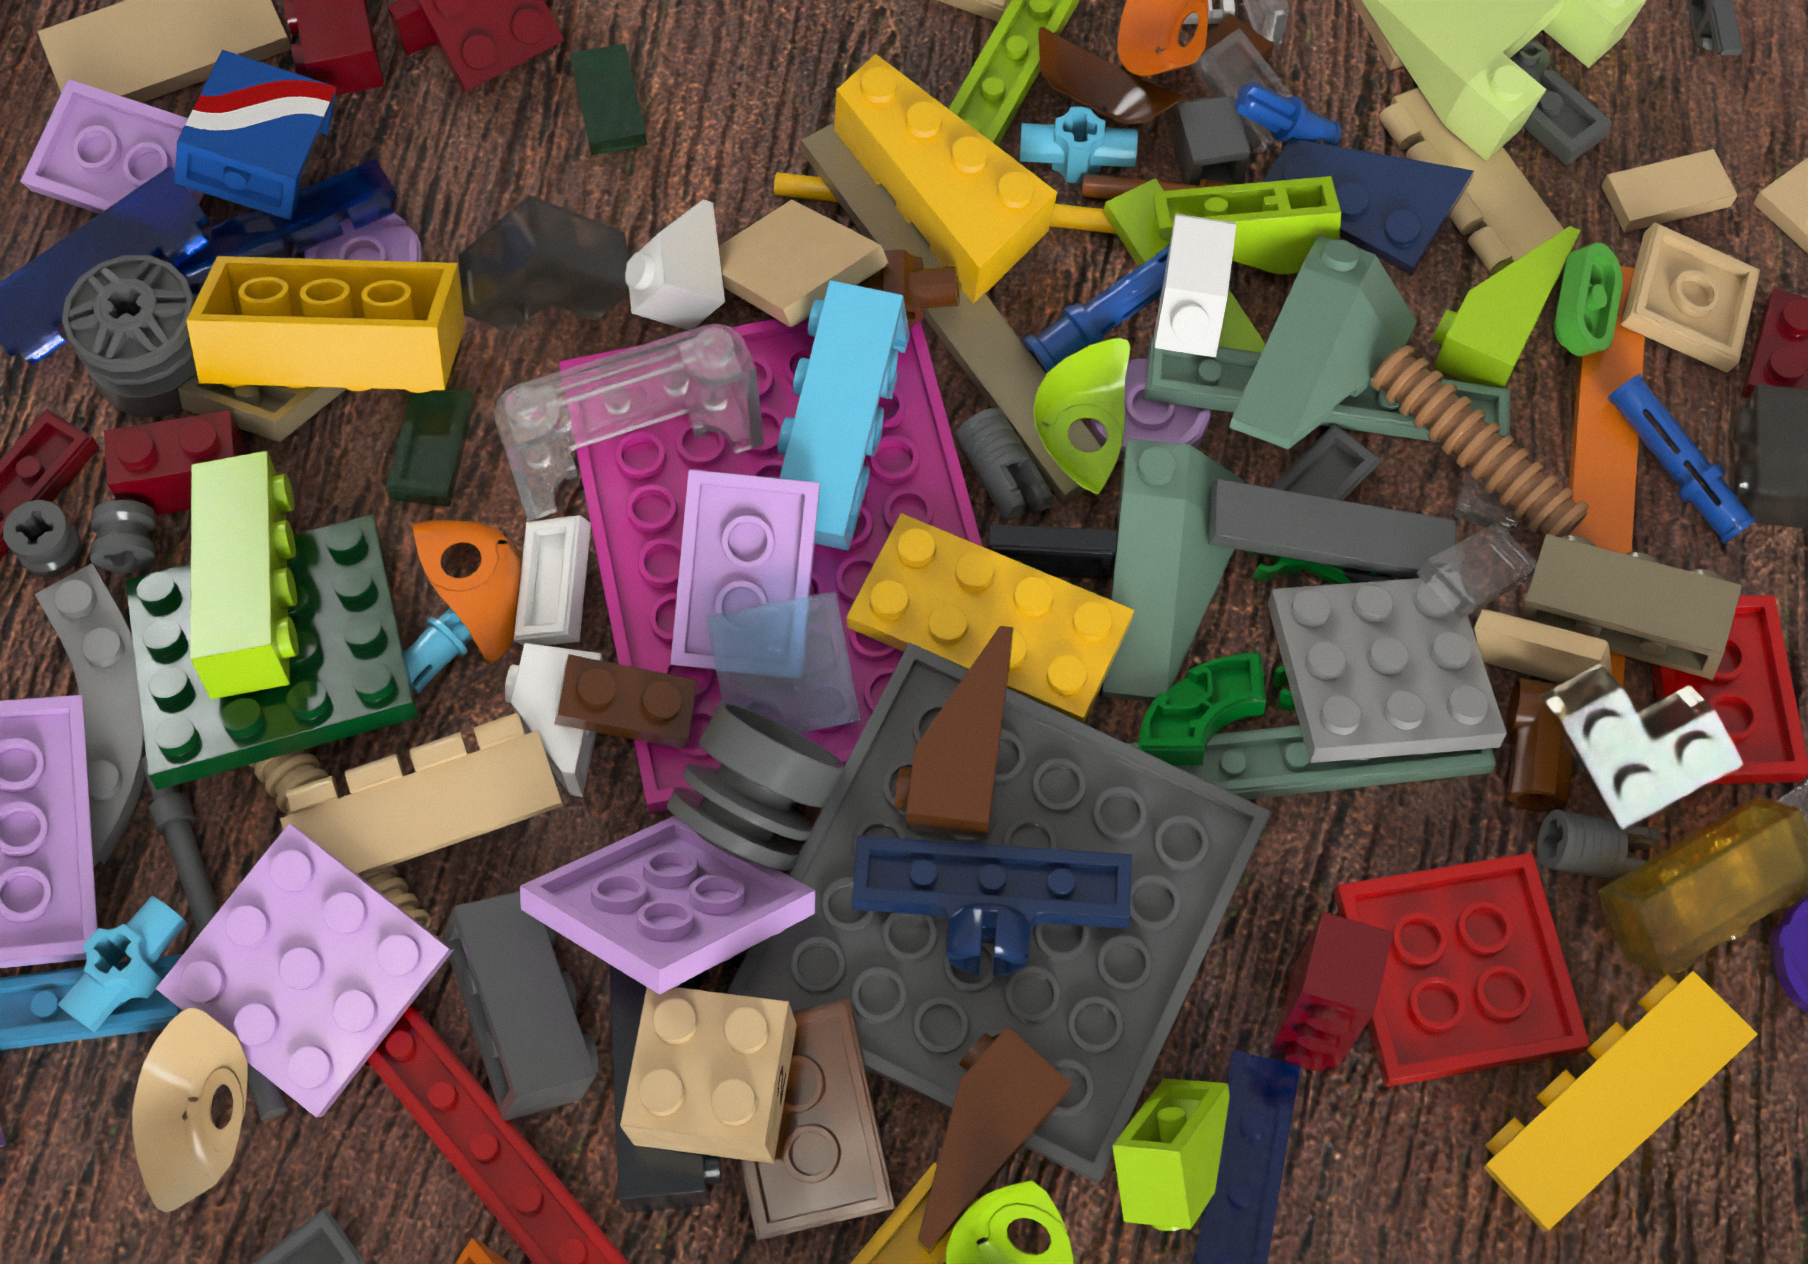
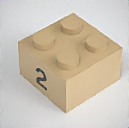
[620,987,797,1164]

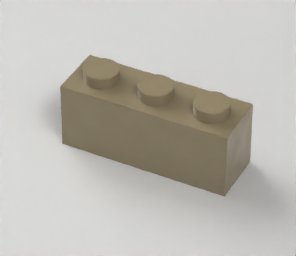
[1522,534,1742,680]

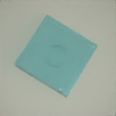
[706,591,861,733]

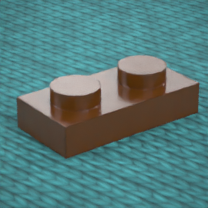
[554,654,698,749]

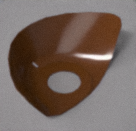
[1038,27,1185,125]

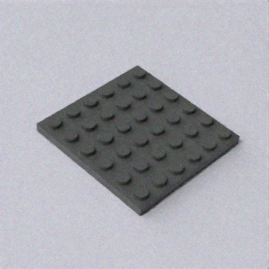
[726,642,1272,1185]

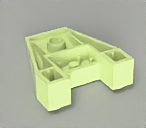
[1361,0,1647,161]

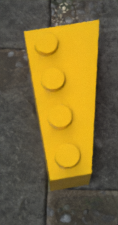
[834,54,1057,304]

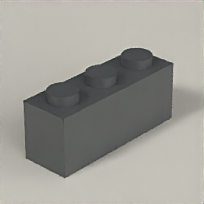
[442,891,599,1121]

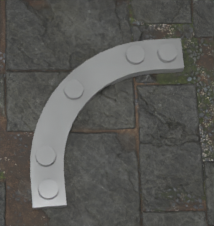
[35,563,146,867]

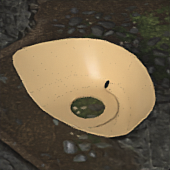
[132,1007,248,1212]

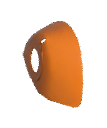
[1117,0,1209,76]
[412,520,523,662]

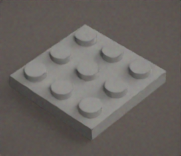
[1267,576,1507,763]

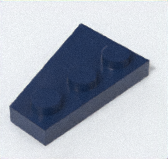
[1263,138,1474,275]

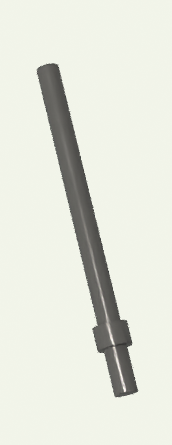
[141,756,288,1120]

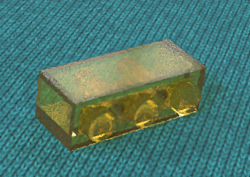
[1598,796,1808,977]

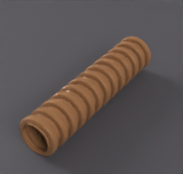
[1371,345,1589,542]

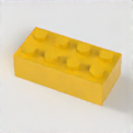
[186,256,465,393]

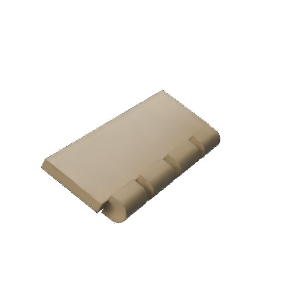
[1379,87,1575,274]
[280,712,563,876]

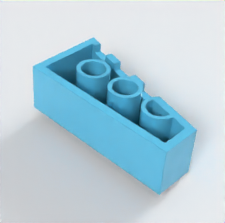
[771,280,910,551]

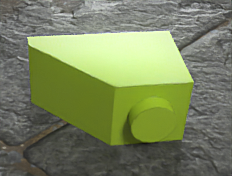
[1112,1078,1230,1231]

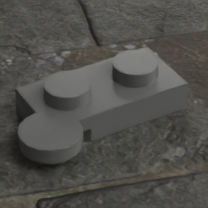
[1510,40,1613,166]

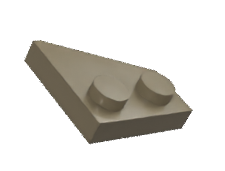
[178,375,346,442]

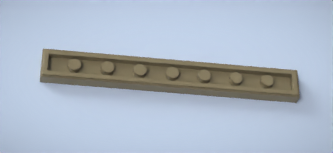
[801,123,1115,504]

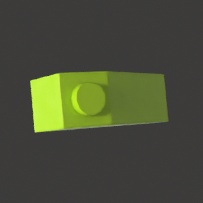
[1153,176,1341,275]
[1432,226,1581,388]

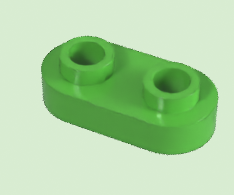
[1554,242,1623,357]

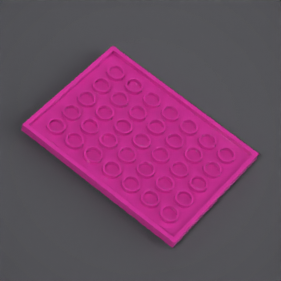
[558,316,983,814]

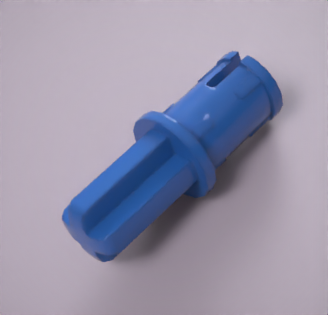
[1234,82,1342,146]

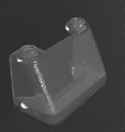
[494,324,764,521]

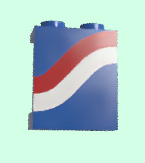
[174,49,337,220]

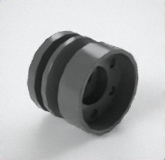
[62,255,197,417]
[667,701,845,871]

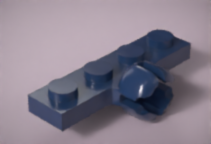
[851,836,1132,976]

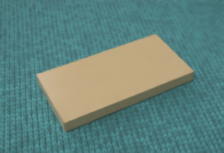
[37,0,291,103]

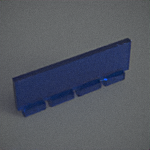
[158,159,398,296]
[0,165,211,366]

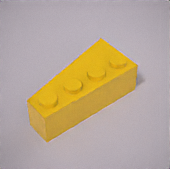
[1483,971,1758,1232]

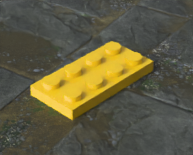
[846,513,1134,724]

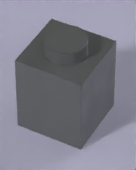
[1171,95,1250,186]

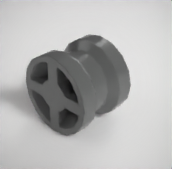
[3,500,82,578]
[90,500,156,573]

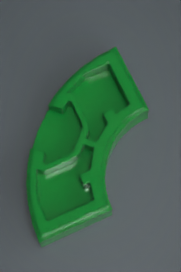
[1138,652,1266,765]

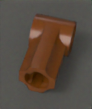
[1506,677,1586,813]

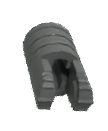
[955,408,1054,521]
[1537,809,1663,887]

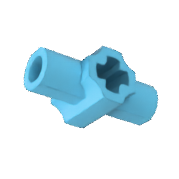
[1019,107,1138,183]
[58,896,188,1033]

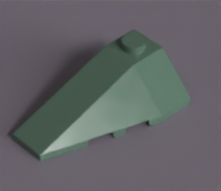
[1229,235,1417,449]
[1101,438,1244,702]

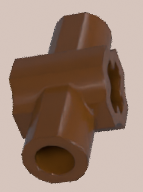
[856,250,960,329]

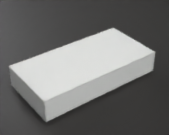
[514,515,591,646]

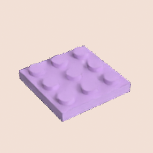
[520,816,815,995]
[156,823,454,1117]

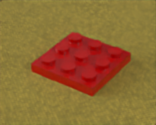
[1334,852,1590,1087]

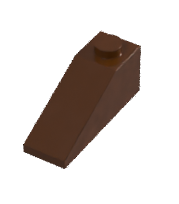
[895,626,1013,839]
[918,1027,1072,1254]

